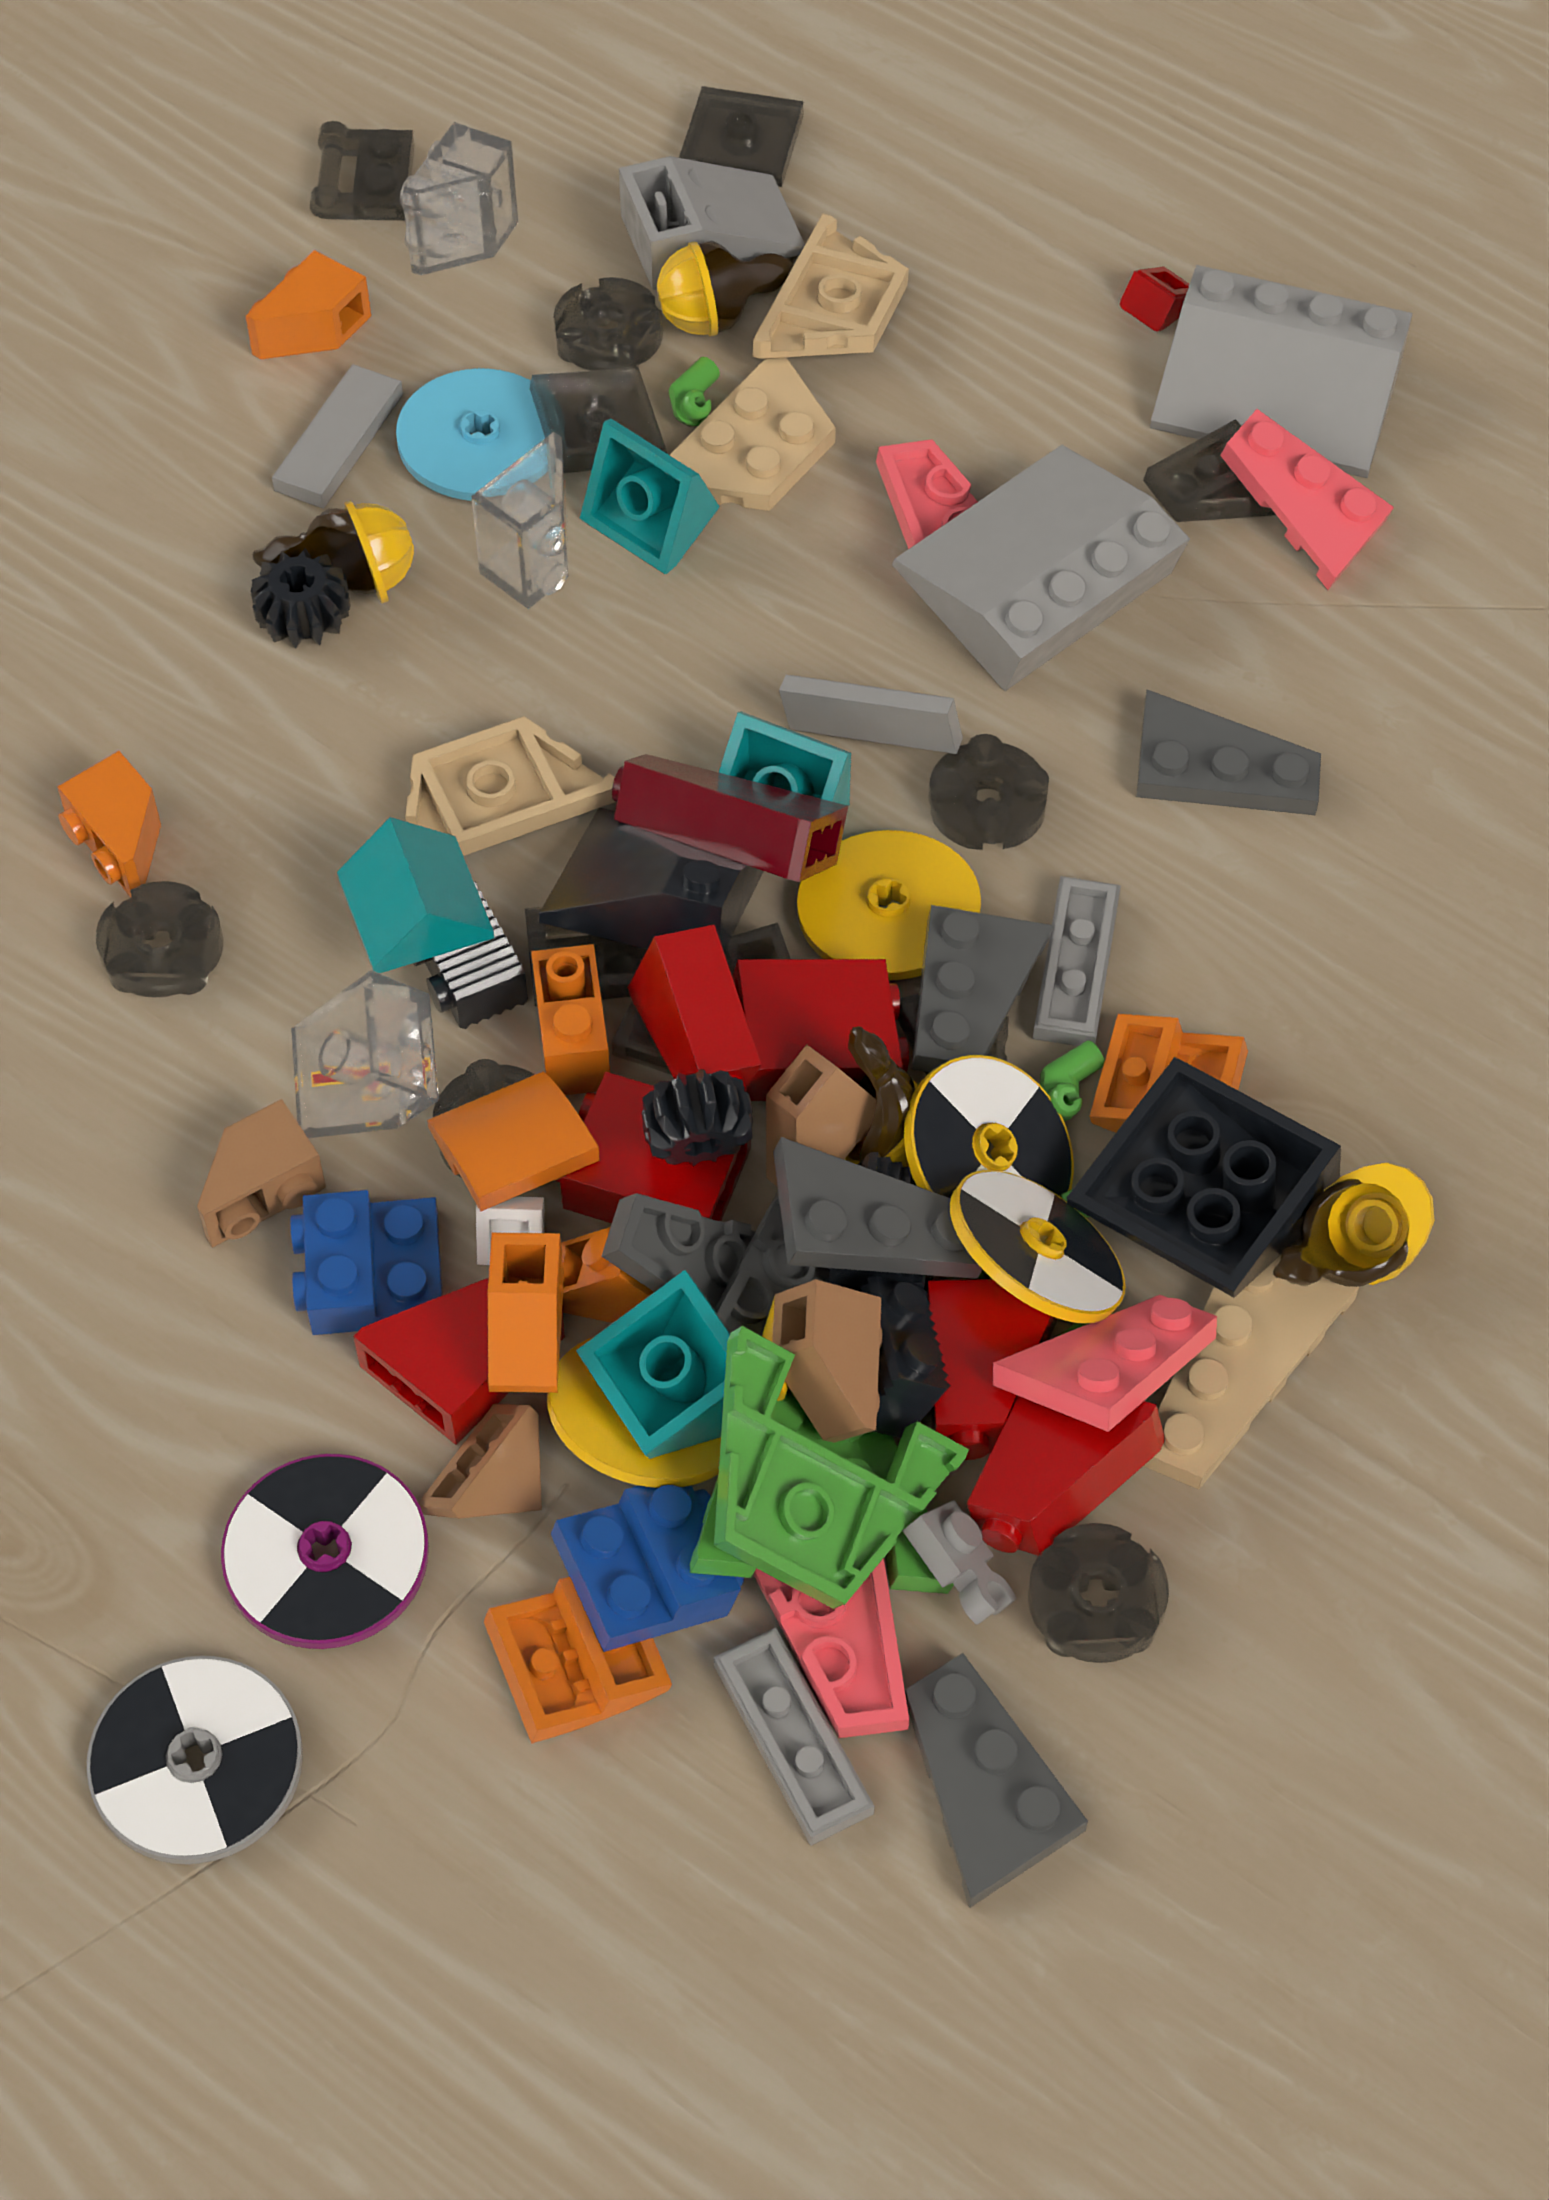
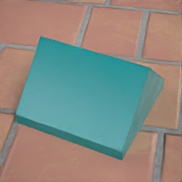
[579,419,720,574]
[719,711,851,807]
[337,817,494,975]
[576,1270,730,1459]

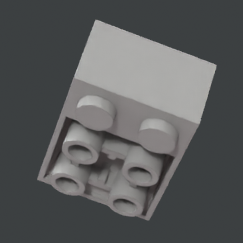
[619,156,805,290]

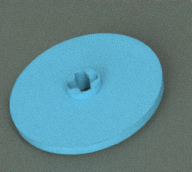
[396,368,564,501]

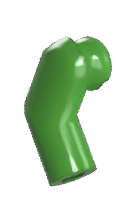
[668,356,720,427]
[1040,1040,1105,1121]

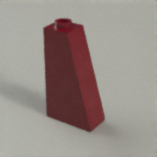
[612,754,848,882]

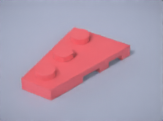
[1220,409,1394,590]
[876,439,978,549]
[993,1295,1217,1432]
[753,1558,909,1738]

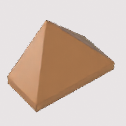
[418,1403,542,1519]

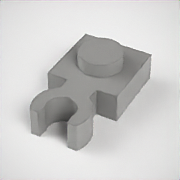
[903,1500,1016,1625]

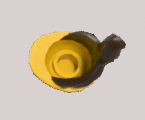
[657,241,794,337]
[252,500,414,603]
[844,1026,919,1167]
[1273,1162,1435,1287]

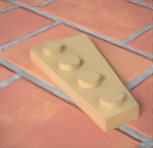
[1143,1255,1359,1489]

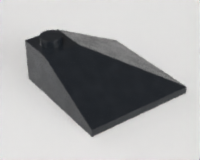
[539,808,764,951]
[1066,1057,1341,1298]

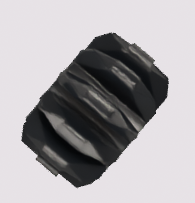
[250,547,351,648]
[641,1069,753,1166]

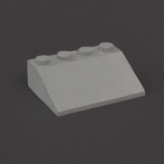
[1150,265,1413,478]
[892,445,1190,691]

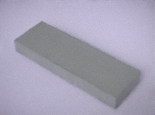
[272,364,403,509]
[779,675,963,754]
[1033,876,1121,1046]
[714,1627,874,1846]

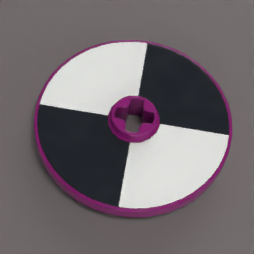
[221,1454,429,1649]

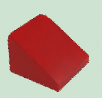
[1120,267,1190,331]

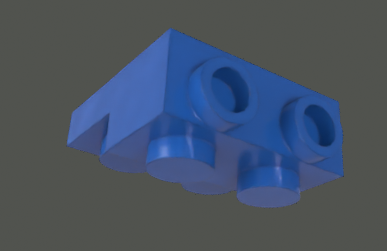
[290,1190,443,1335]
[551,1485,744,1652]

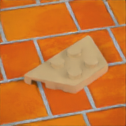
[753,213,909,359]
[670,357,836,511]
[405,716,615,856]

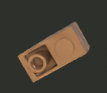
[766,1045,877,1187]
[197,1099,326,1248]
[772,1279,882,1443]

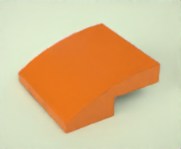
[1089,1014,1248,1133]
[427,1071,599,1212]
[483,1577,672,1744]

